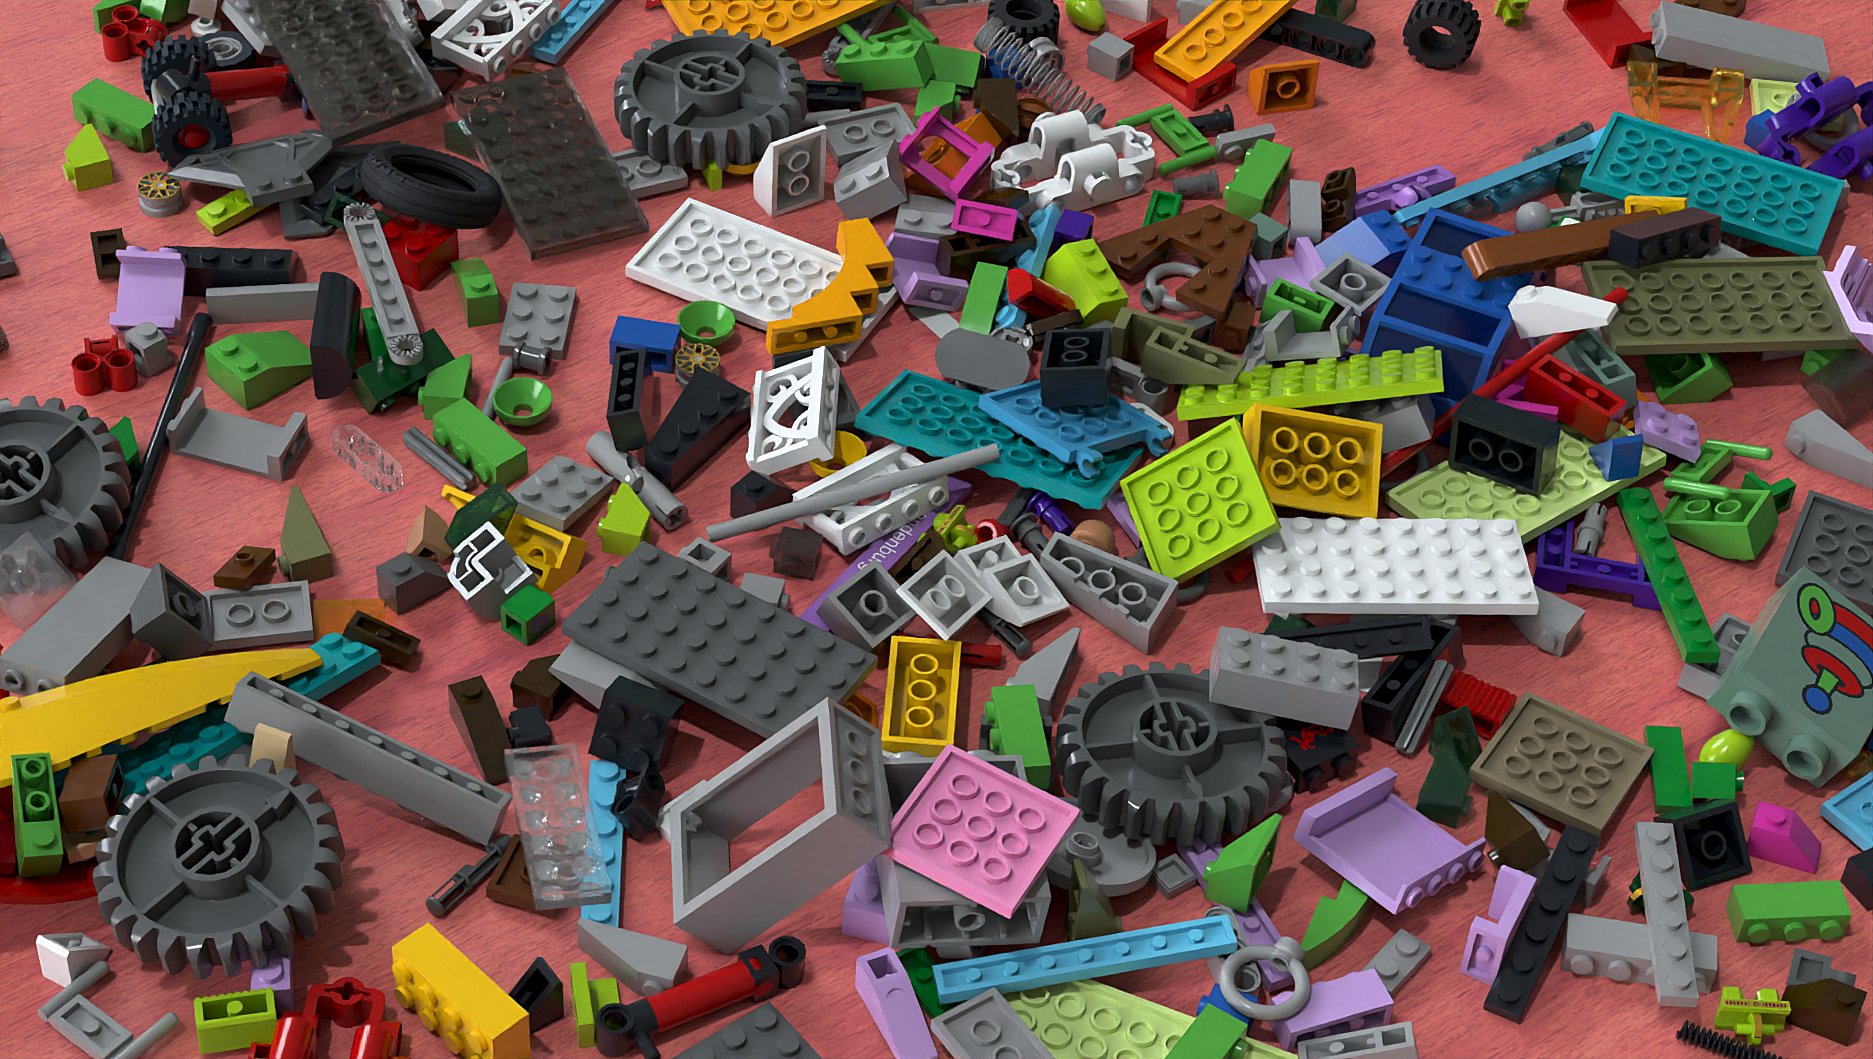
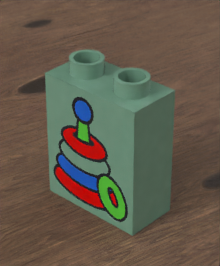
[1706,566,1873,789]

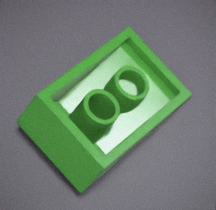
[205,330,313,411]
[1661,489,1779,561]

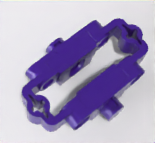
[1757,72,1873,183]

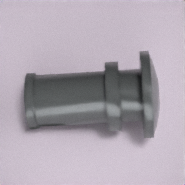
[1173,167,1220,197]
[1009,512,1049,563]

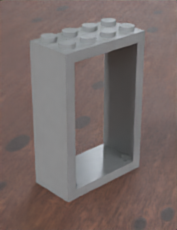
[670,697,891,955]

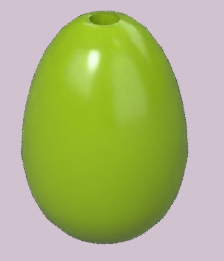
[1064,0,1107,31]
[1699,728,1755,771]

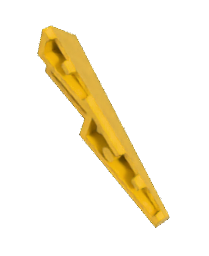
[441,484,589,595]

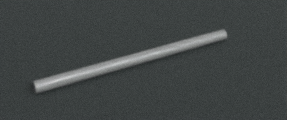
[706,443,1000,543]

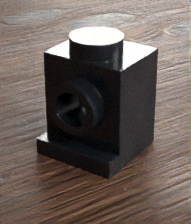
[506,704,552,767]

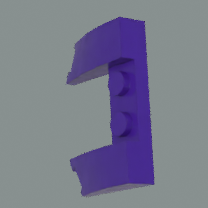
[1532,516,1662,611]

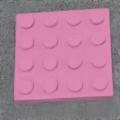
[881,743,1081,919]

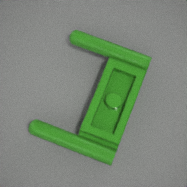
[836,5,939,46]
[1116,103,1217,175]
[1663,439,1773,500]

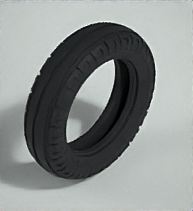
[361,143,502,230]

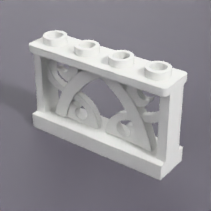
[431,0,561,82]
[746,346,840,475]
[792,442,949,556]

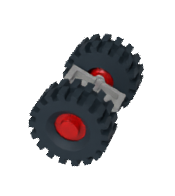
[141,35,233,168]

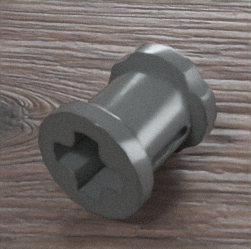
[512,341,552,376]

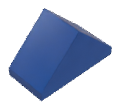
[1588,434,1644,482]

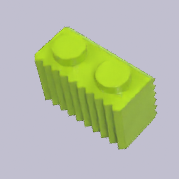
[194,986,277,1054]

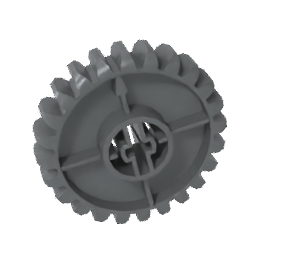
[613,29,807,170]
[0,396,131,593]
[1055,662,1288,847]
[93,754,345,979]

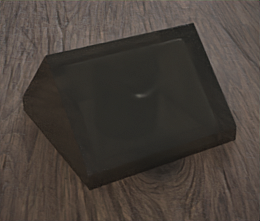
[1800,349,1873,430]

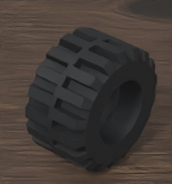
[987,0,1060,58]
[1402,0,1481,70]

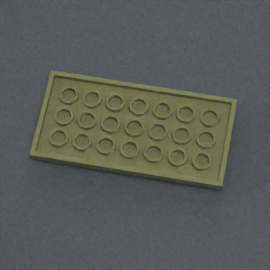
[1581,256,1859,355]

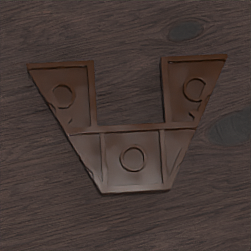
[1096,204,1258,323]

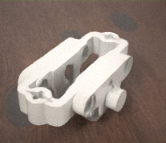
[990,110,1155,216]

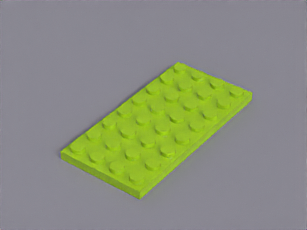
[1177,346,1444,421]

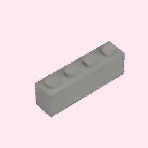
[1560,913,1717,994]

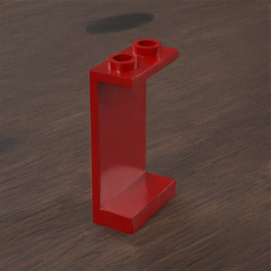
[1562,0,1655,69]
[1123,16,1238,112]

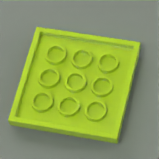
[1119,417,1282,585]

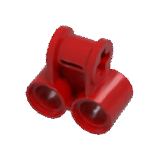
[101,5,168,62]
[71,334,138,396]

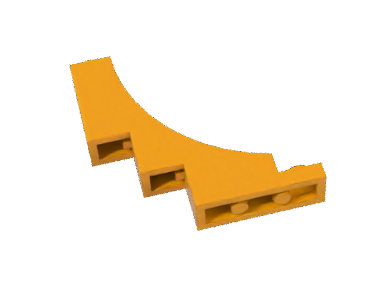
[766,217,895,355]

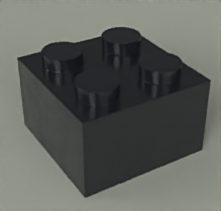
[588,675,685,774]

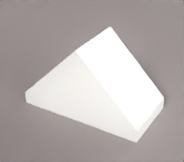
[36,932,111,987]

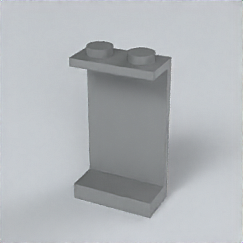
[166,387,309,482]

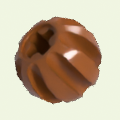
[1017,96,1051,140]

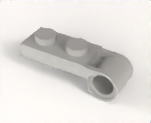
[1110,356,1168,416]

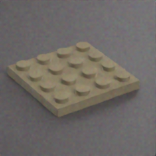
[1467,691,1655,837]

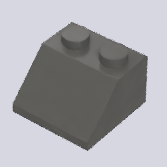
[130,563,214,661]

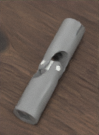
[586,431,688,530]

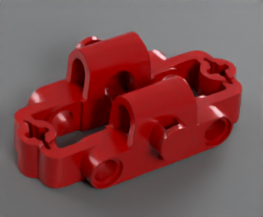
[248,977,411,1059]

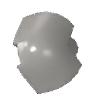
[447,521,539,620]

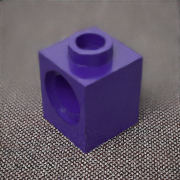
[1052,209,1094,254]

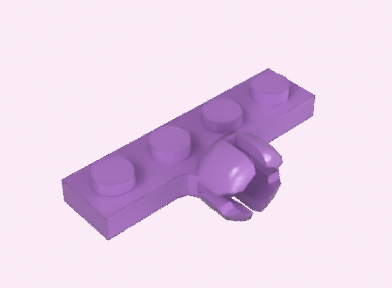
[1353,164,1456,220]

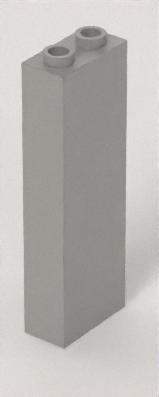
[1649,0,1830,83]
[0,556,152,696]

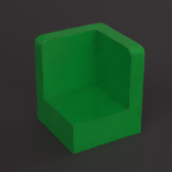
[1741,472,1797,514]

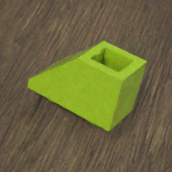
[597,482,651,557]

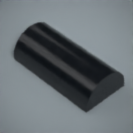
[310,272,362,400]

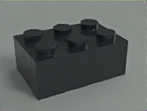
[1039,328,1113,409]
[1448,392,1561,497]

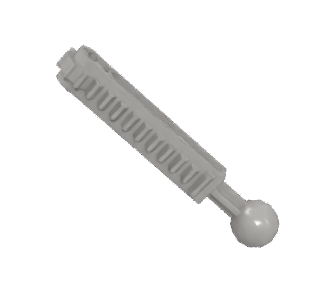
[1514,191,1625,233]

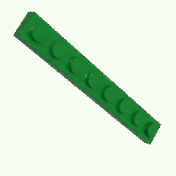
[1616,487,1721,663]

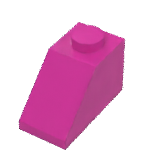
[1746,801,1822,874]

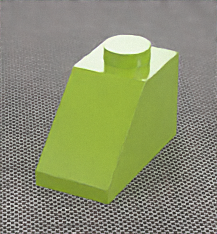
[62,123,114,192]

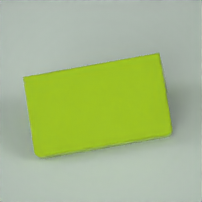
[570,962,620,1048]

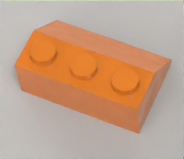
[904,112,1003,198]

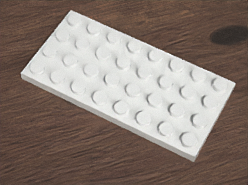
[625,198,900,362]
[1251,517,1539,615]

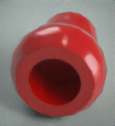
[974,519,1010,545]

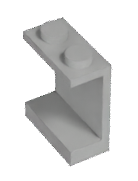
[1262,305,1360,361]

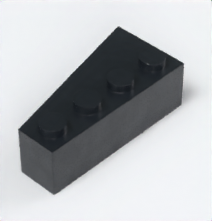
[645,366,751,493]

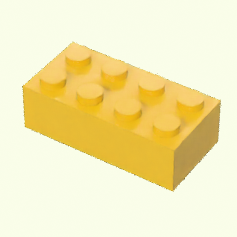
[881,636,962,757]
[391,922,531,1059]

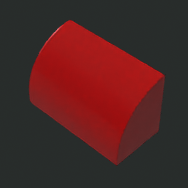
[1007,268,1075,320]

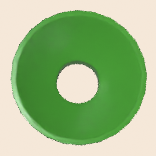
[677,300,735,350]
[492,377,553,428]

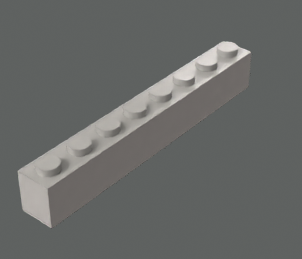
[224,671,513,846]

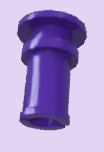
[1027,491,1076,537]

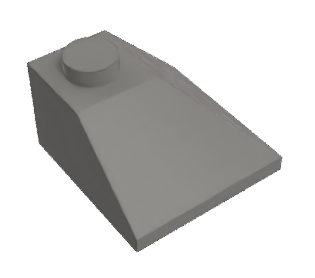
[1309,252,1391,317]

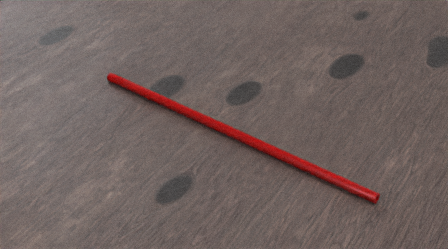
[1225,286,1629,585]

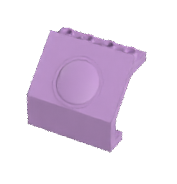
[1823,245,1873,354]

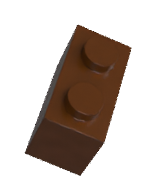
[56,754,127,833]

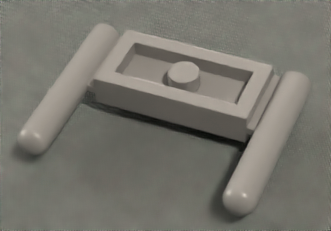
[37,960,179,1059]

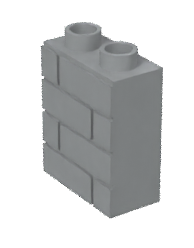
[875,750,1051,949]

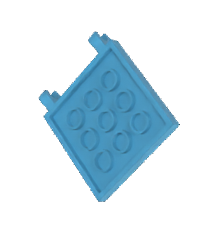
[978,379,1172,478]

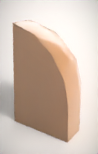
[405,505,453,563]

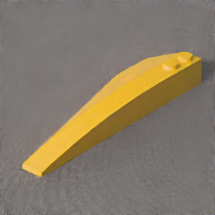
[0,648,323,788]

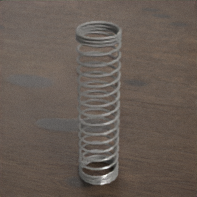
[973,17,1106,124]

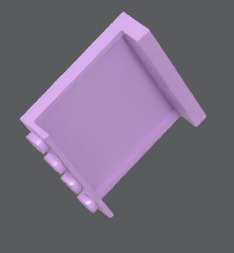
[1293,767,1487,915]

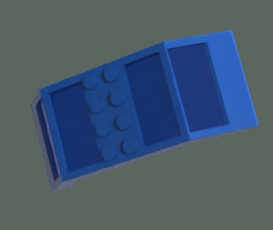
[1359,207,1551,448]

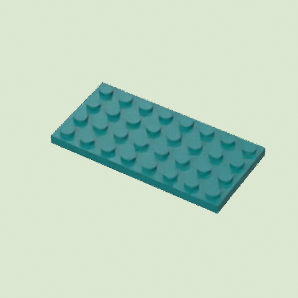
[1580,111,1845,256]
[854,369,1144,510]

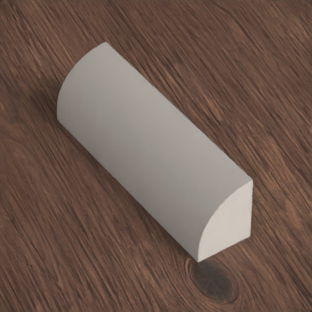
[206,282,319,325]

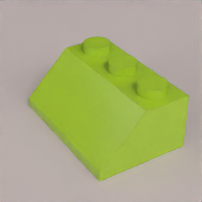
[1040,238,1129,329]

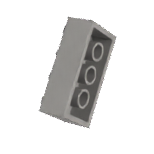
[1209,626,1360,730]

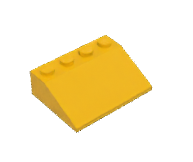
[1242,403,1383,520]

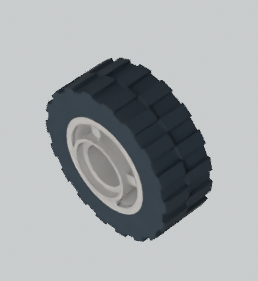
[198,31,257,72]

